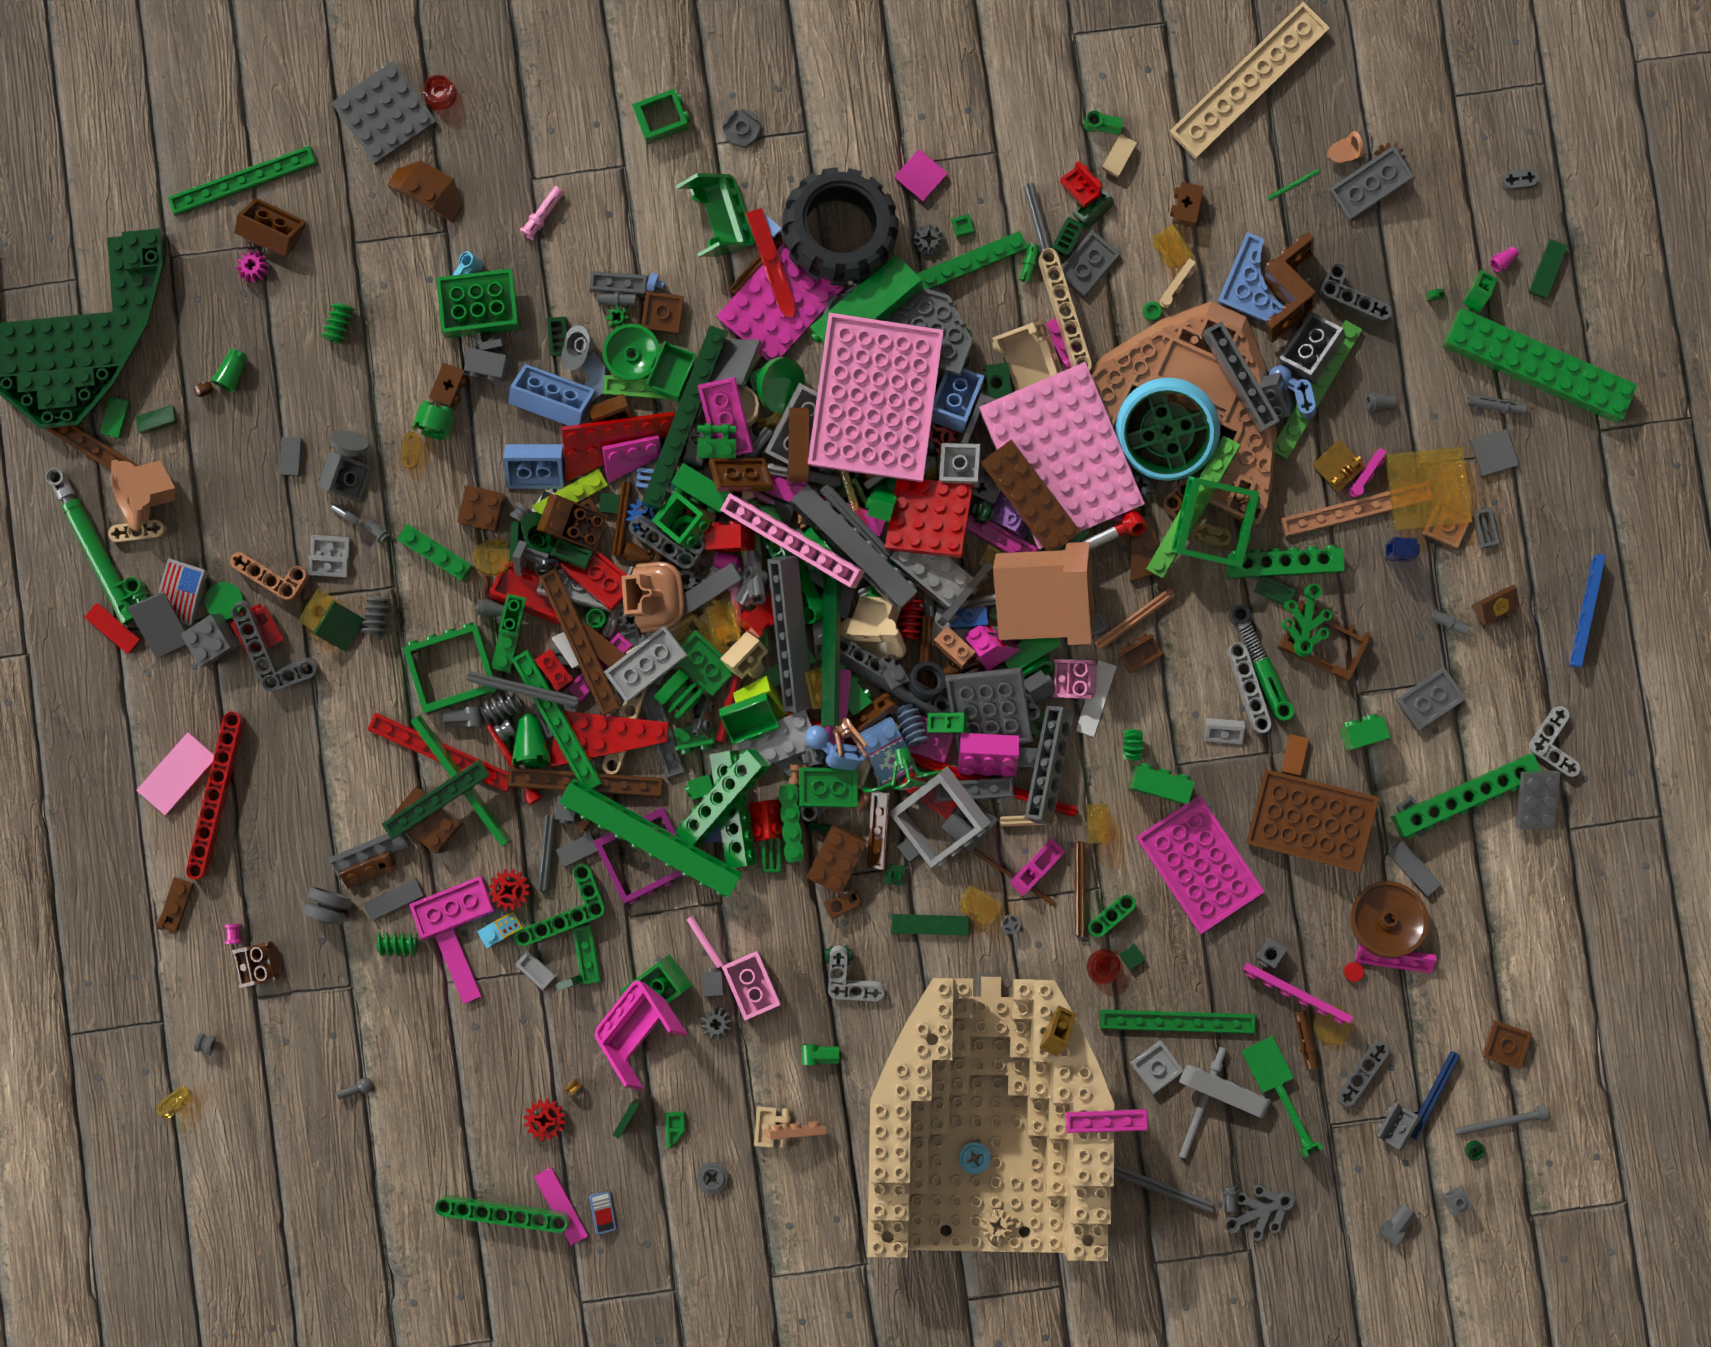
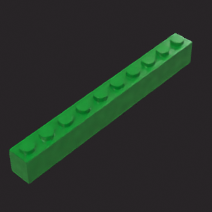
[559,779,743,898]

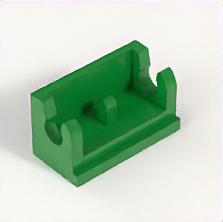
[927,713,971,735]

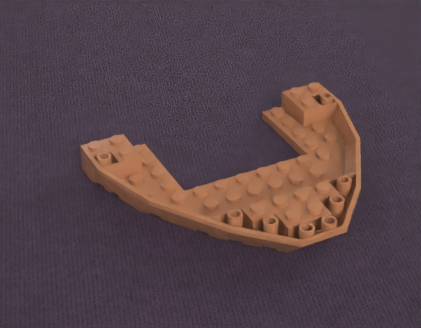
[1089,301,1277,528]

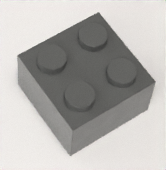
[181,614,240,667]

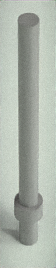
[1179,1047,1227,1159]

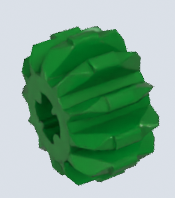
[1123,729,1143,761]

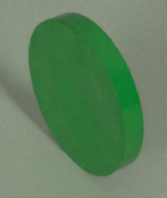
[757,357,805,413]

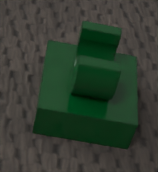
[884,864,906,886]

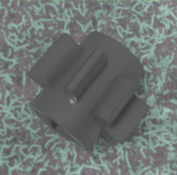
[617,607,637,630]
[802,747,826,768]

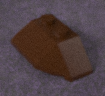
[387,160,462,223]

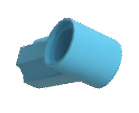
[453,252,483,275]

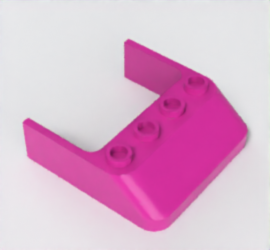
[595,981,687,1090]

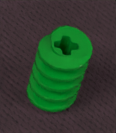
[321,303,356,345]
[376,932,419,957]

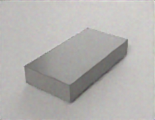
[515,950,556,991]

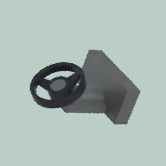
[512,540,561,576]

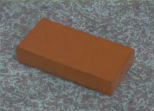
[1281,734,1309,776]

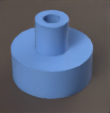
[646,272,665,292]

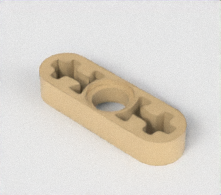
[108,520,166,543]

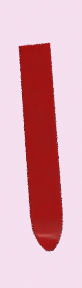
[745,208,795,318]

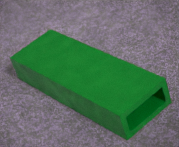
[810,254,923,350]

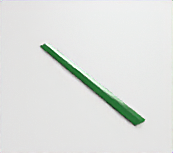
[1267,169,1320,200]

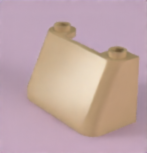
[993,321,1063,392]

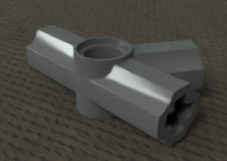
[735,550,767,607]

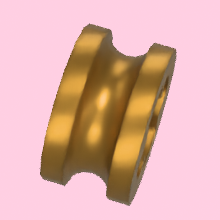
[564,1078,583,1097]

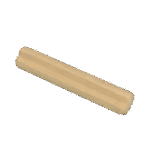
[1000,814,1057,827]

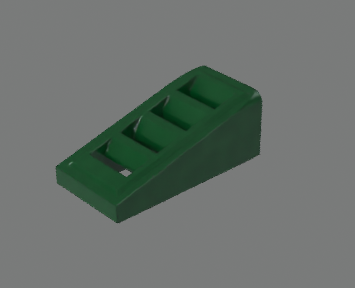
[1052,217,1085,258]
[546,316,567,356]

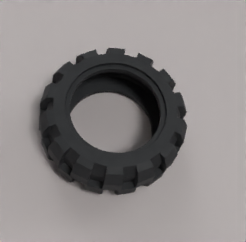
[781,167,899,286]

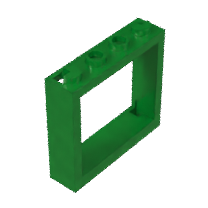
[1171,476,1260,568]
[403,622,499,714]

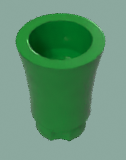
[211,348,248,393]

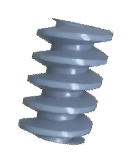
[895,704,929,747]

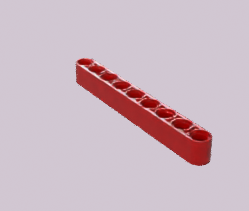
[186,711,245,880]

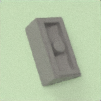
[1204,718,1245,744]

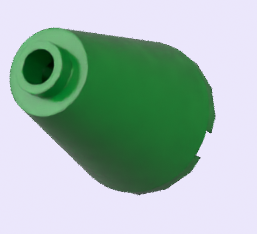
[512,714,551,769]

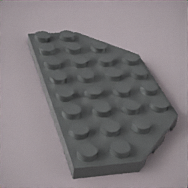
[823,283,973,377]

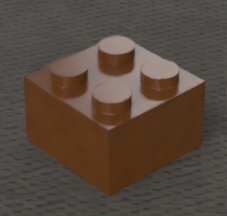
[457,485,506,533]

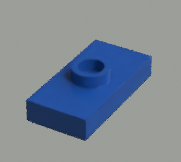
[949,607,988,630]

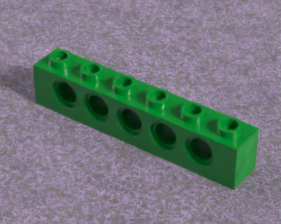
[1225,545,1345,579]
[676,749,771,848]
[709,750,756,868]

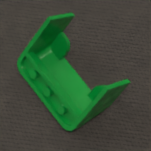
[676,173,755,257]

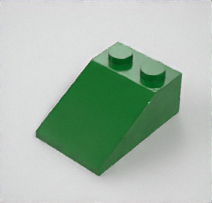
[620,954,692,1003]

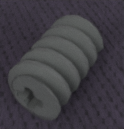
[361,595,391,636]
[480,692,524,726]

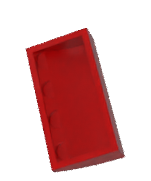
[489,560,561,626]

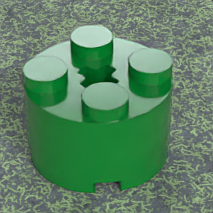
[412,401,456,440]

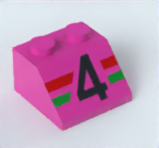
[963,625,1020,671]

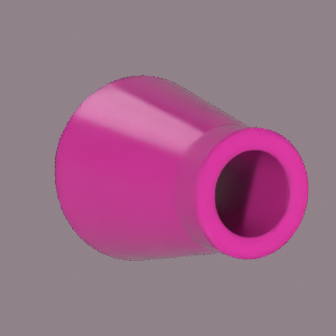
[1490,247,1519,272]

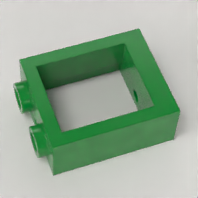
[632,89,690,144]
[651,490,713,551]

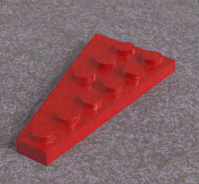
[561,412,675,481]
[550,711,670,767]

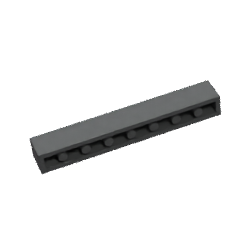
[790,484,918,612]
[767,555,814,713]

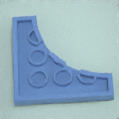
[1217,232,1283,323]

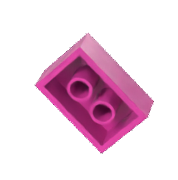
[958,733,1019,777]

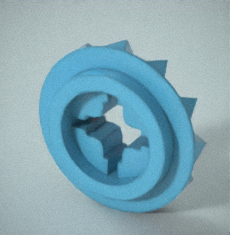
[959,1142,990,1174]

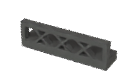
[327,833,410,877]

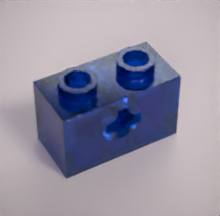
[1385,537,1420,562]

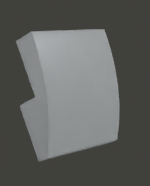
[308,535,350,577]

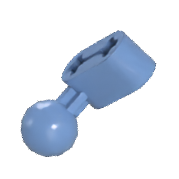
[1269,365,1316,419]
[805,725,866,770]

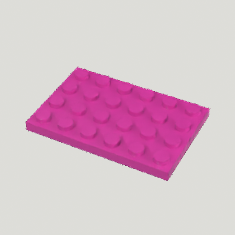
[716,244,848,363]
[1135,795,1265,934]

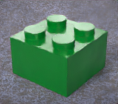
[1339,714,1390,750]

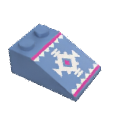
[857,717,913,786]

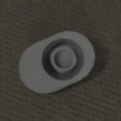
[561,325,594,371]

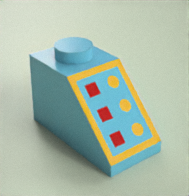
[477,911,523,948]

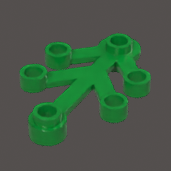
[1281,584,1332,657]

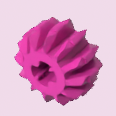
[236,250,269,283]

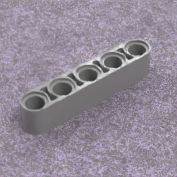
[1227,642,1271,734]
[1179,1064,1271,1118]

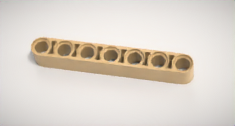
[1038,248,1092,371]

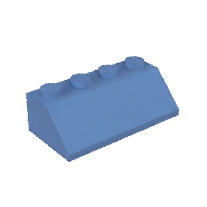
[508,364,595,426]

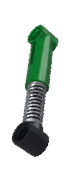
[1229,605,1294,721]

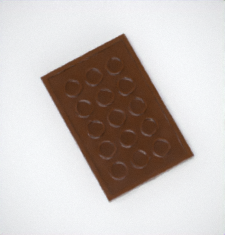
[1246,769,1380,873]

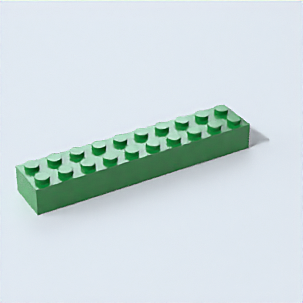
[1442,308,1637,423]

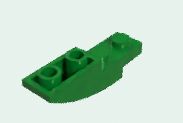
[491,594,527,673]

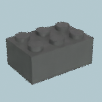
[1279,312,1346,384]

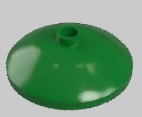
[603,324,660,381]

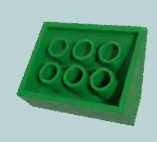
[436,268,521,339]

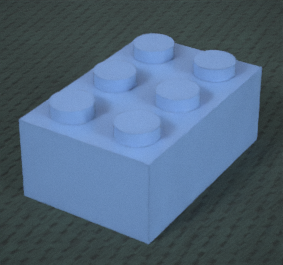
[931,369,984,433]

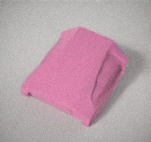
[1052,659,1097,699]

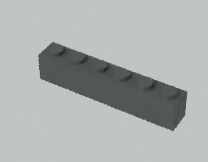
[1202,321,1280,434]

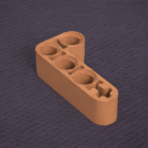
[230,552,310,601]

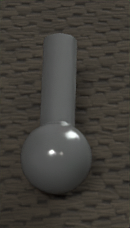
[336,1078,373,1100]

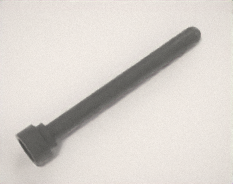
[1455,1105,1549,1135]

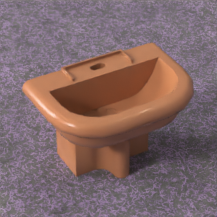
[111,460,175,531]
[622,562,684,633]

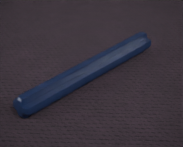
[1410,1051,1460,1140]

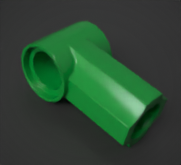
[1084,110,1123,136]
[801,1044,839,1065]

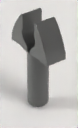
[330,504,363,527]

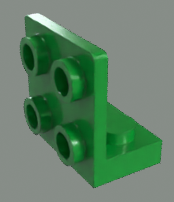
[674,726,716,755]

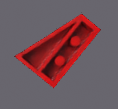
[738,589,774,638]

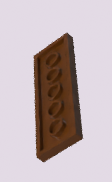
[980,439,1081,551]

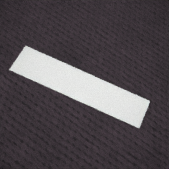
[1076,660,1117,737]

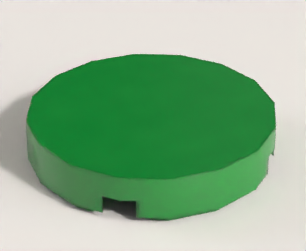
[205,582,244,620]

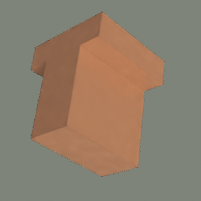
[993,542,1094,645]

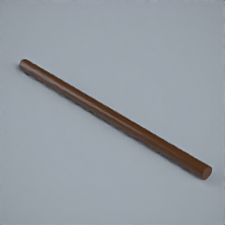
[972,849,1055,905]

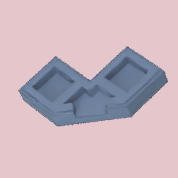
[581,352,606,404]

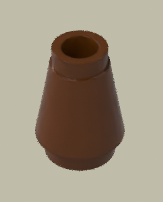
[622,542,652,563]

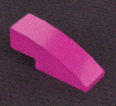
[1009,838,1066,896]

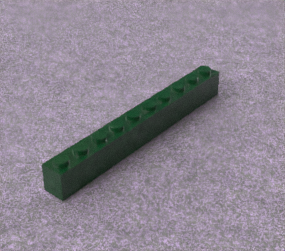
[642,325,728,511]

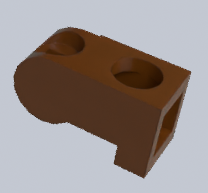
[823,890,862,918]

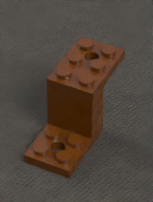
[1265,232,1316,343]

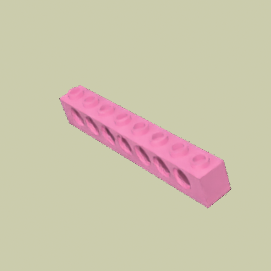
[720,493,865,589]

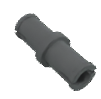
[597,292,637,307]
[1430,609,1471,636]

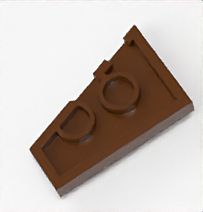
[1130,515,1159,581]

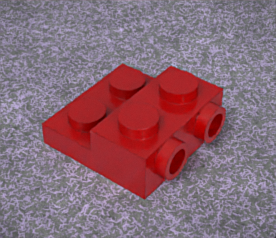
[230,603,285,657]

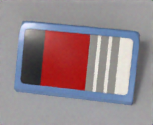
[589,1191,616,1235]

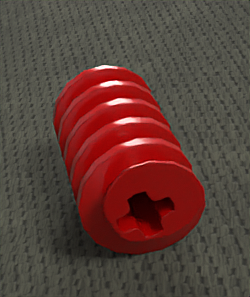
[897,599,925,640]

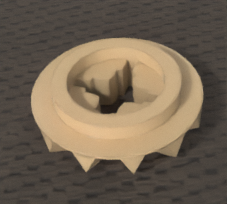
[981,1209,1013,1242]

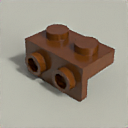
[1118,633,1163,674]

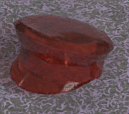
[423,74,457,110]
[1087,949,1121,985]

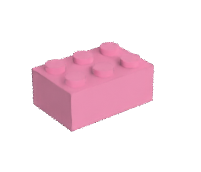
[722,950,781,1020]

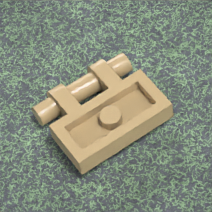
[754,1106,791,1148]

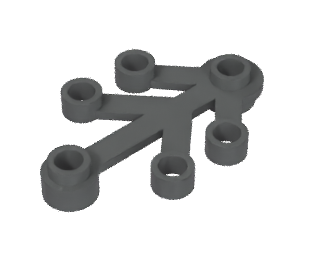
[1224,1184,1295,1241]

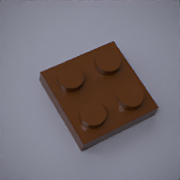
[641,291,684,335]
[1482,1020,1532,1070]

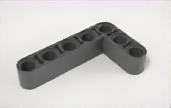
[232,600,318,692]

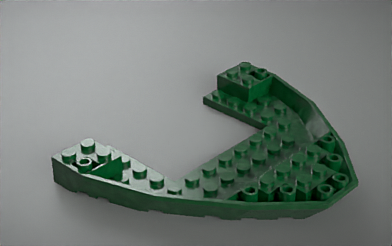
[0,228,167,429]

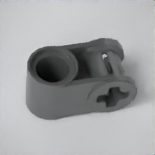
[683,430,705,469]

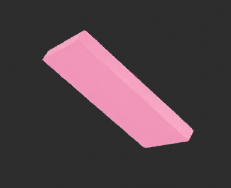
[136,732,214,816]

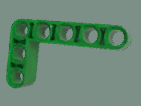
[514,864,606,946]

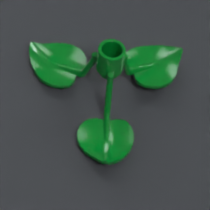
[862,747,948,792]

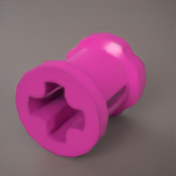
[224,924,242,944]

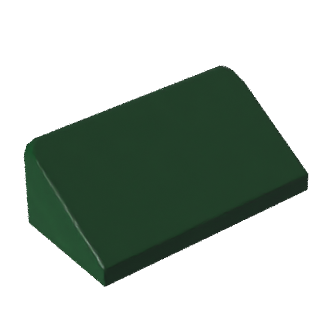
[1072,189,1114,229]
[136,405,178,435]

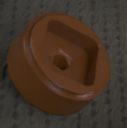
[193,382,214,397]

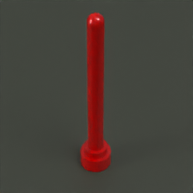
[486,723,542,805]

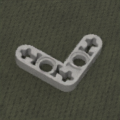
[1529,706,1580,777]
[828,945,884,1001]

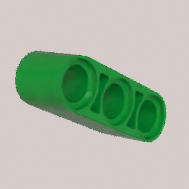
[1087,894,1136,937]

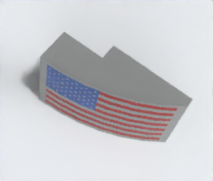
[159,558,209,626]

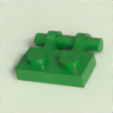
[697,423,737,458]

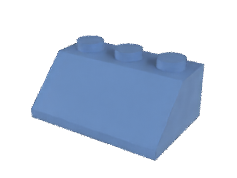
[503,444,564,489]

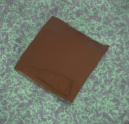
[231,941,282,988]

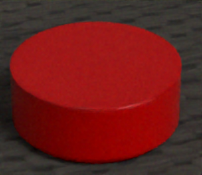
[1343,962,1364,982]

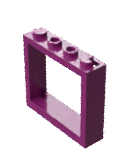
[593,807,686,905]

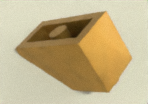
[1039,1005,1077,1057]

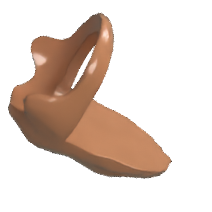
[1327,131,1368,163]

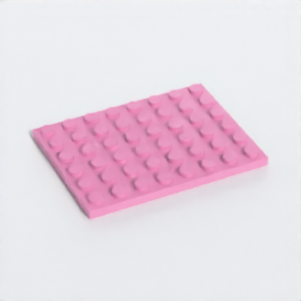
[808,313,943,482]
[978,362,1144,549]

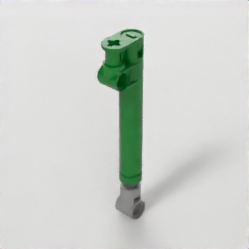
[46,468,148,625]

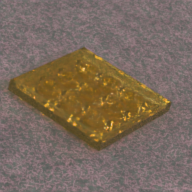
[1385,446,1472,531]

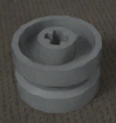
[302,886,352,925]

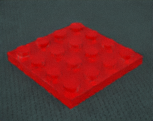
[885,479,973,558]

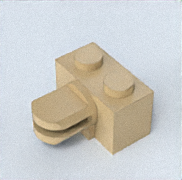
[720,631,768,679]

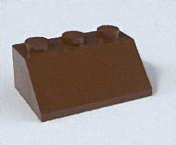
[234,198,306,257]

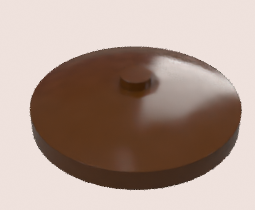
[1350,881,1429,959]

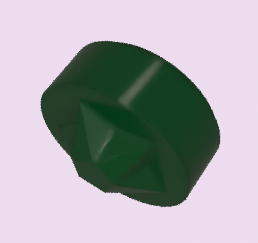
[1464,1140,1485,1161]

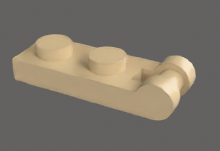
[1159,258,1196,309]

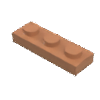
[765,1121,826,1139]

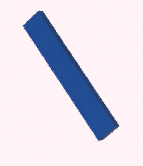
[1569,554,1606,668]

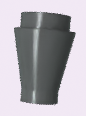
[1365,392,1395,412]
[477,598,504,617]

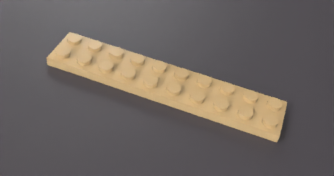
[1169,2,1330,159]

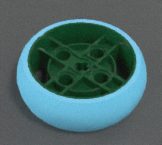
[1116,378,1220,481]

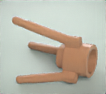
[833,718,868,757]

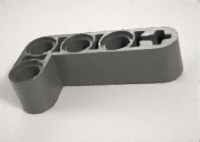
[1319,263,1392,324]
[629,515,705,569]

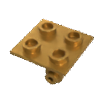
[1312,439,1366,492]

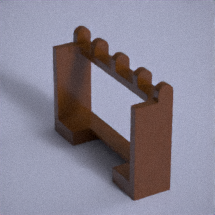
[1277,600,1370,681]

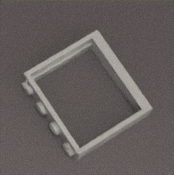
[891,767,991,868]

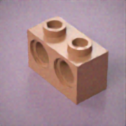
[934,626,975,670]

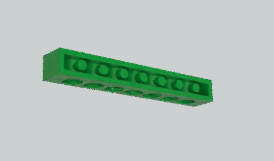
[1390,753,1541,839]

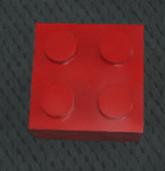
[704,521,755,553]

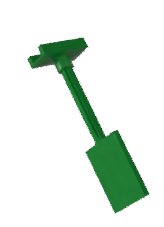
[1241,1036,1323,1158]

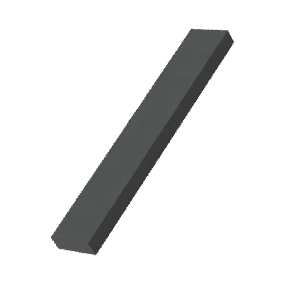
[645,563,743,637]

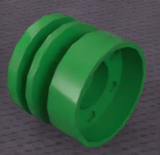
[653,668,705,719]

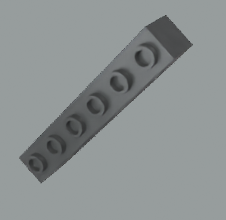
[1025,706,1074,825]

